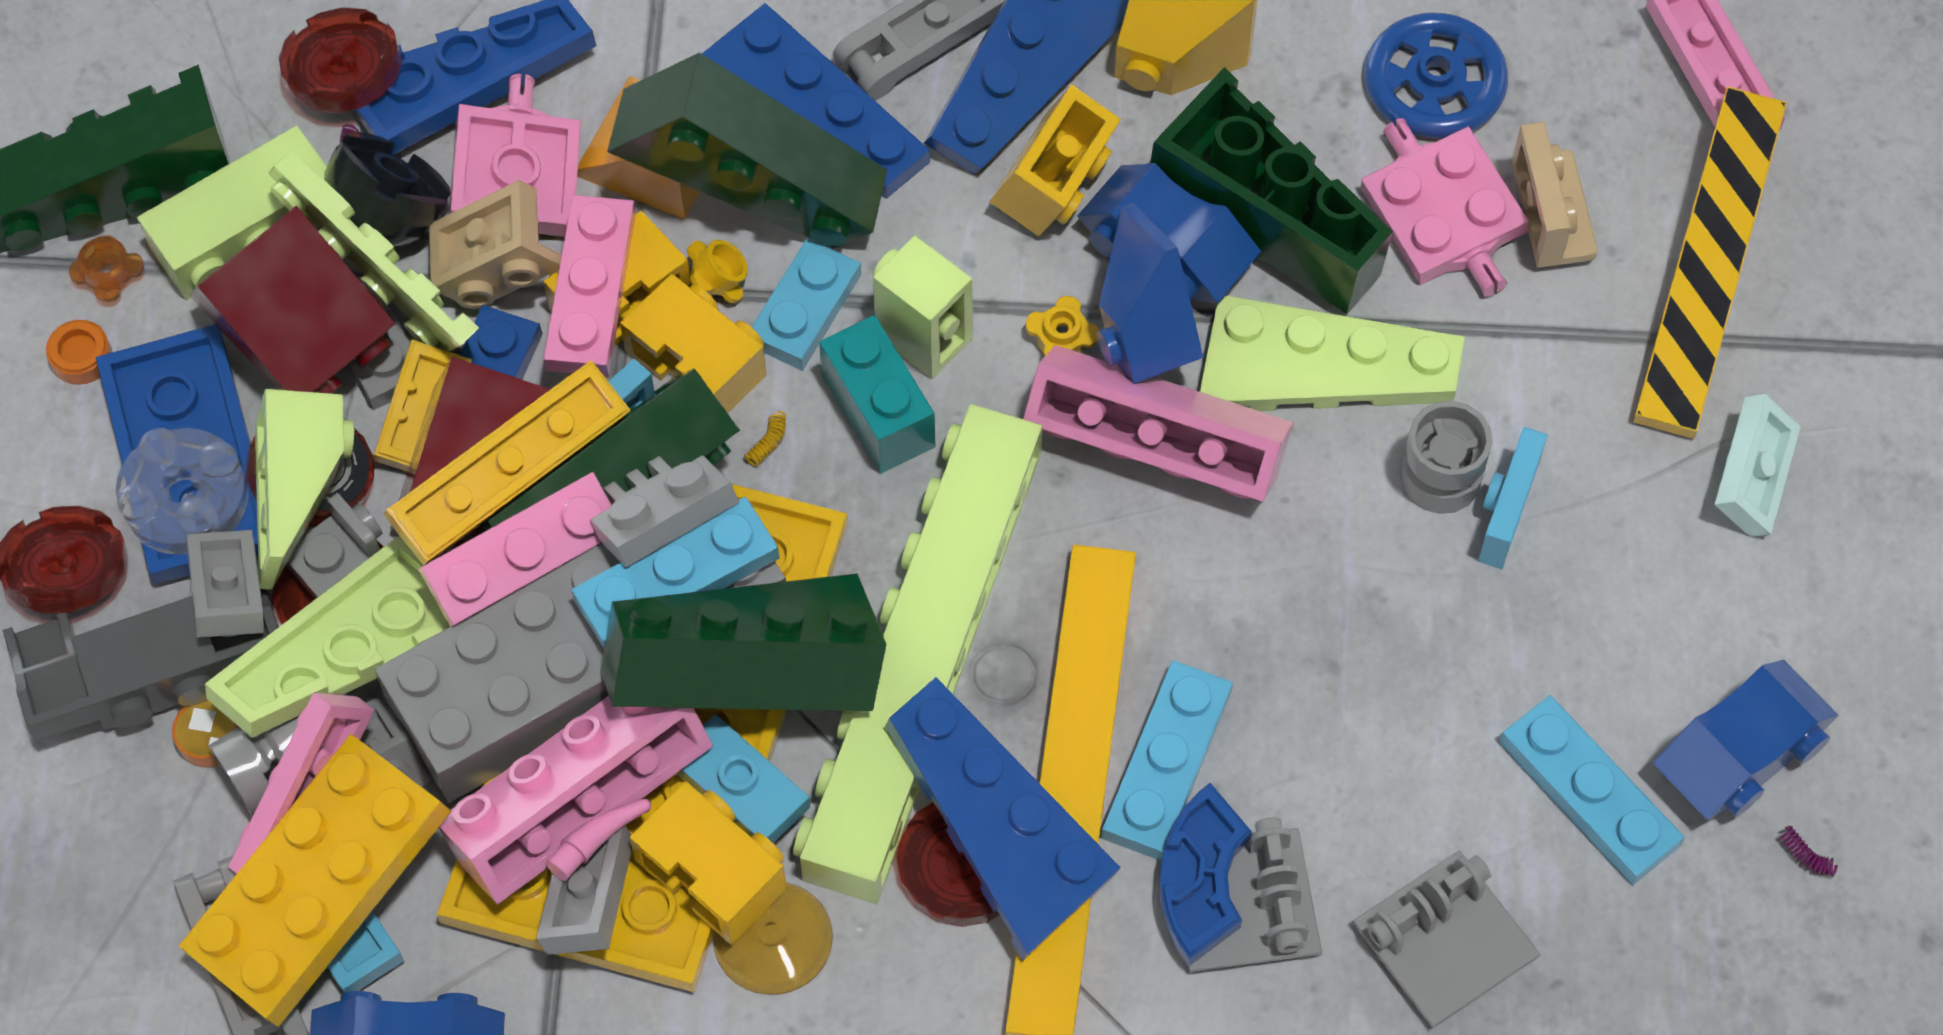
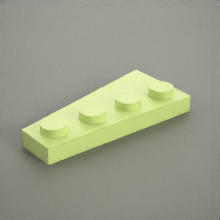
[268,149,479,352]
[1200,295,1465,411]
[205,535,451,738]

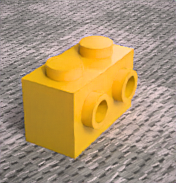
[989,84,1121,237]

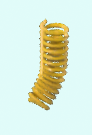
[744,410,786,466]

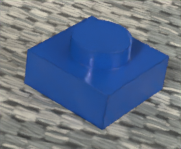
[460,305,543,380]

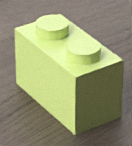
[873,235,973,380]

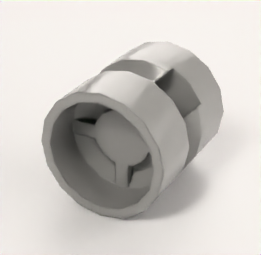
[1400,401,1493,514]
[208,715,300,817]

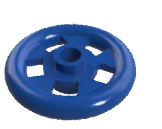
[1364,12,1508,139]

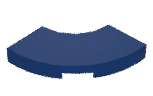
[1159,783,1252,966]

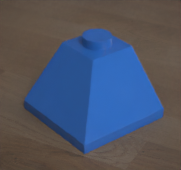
[1097,203,1204,384]

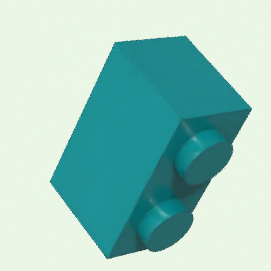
[819,315,936,474]

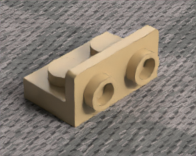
[1511,122,1598,268]
[429,180,562,309]

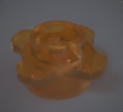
[69,235,144,303]

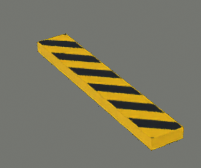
[1633,86,1787,439]

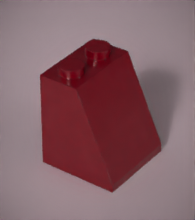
[189,205,396,394]
[390,357,551,548]

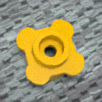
[687,239,748,303]
[1026,296,1099,357]

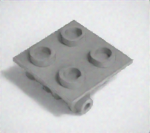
[1188,817,1322,972]
[1352,850,1541,1028]

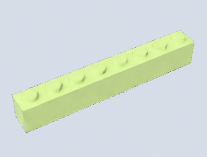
[793,404,1042,905]

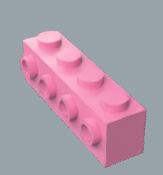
[1023,345,1294,502]
[438,696,713,905]

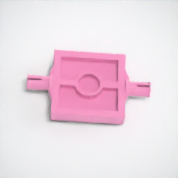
[449,74,581,237]
[1361,118,1529,297]

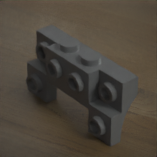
[2,558,279,742]

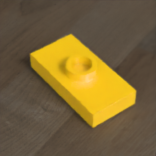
[372,340,472,471]

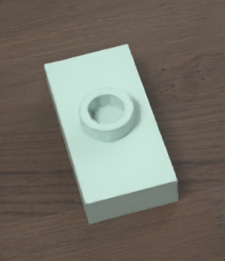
[1714,394,1801,537]

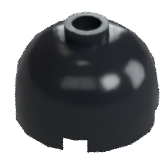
[324,132,451,247]

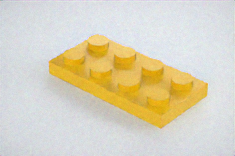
[179,733,451,1027]

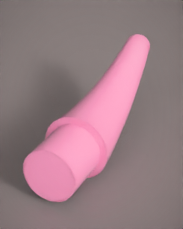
[546,799,651,881]

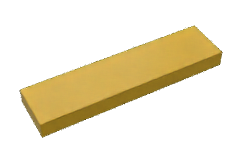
[383,360,631,566]

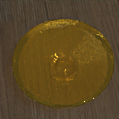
[713,882,833,995]

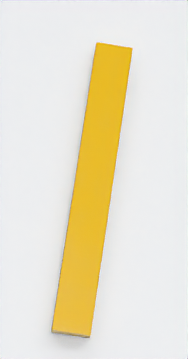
[1005,544,1136,1035]

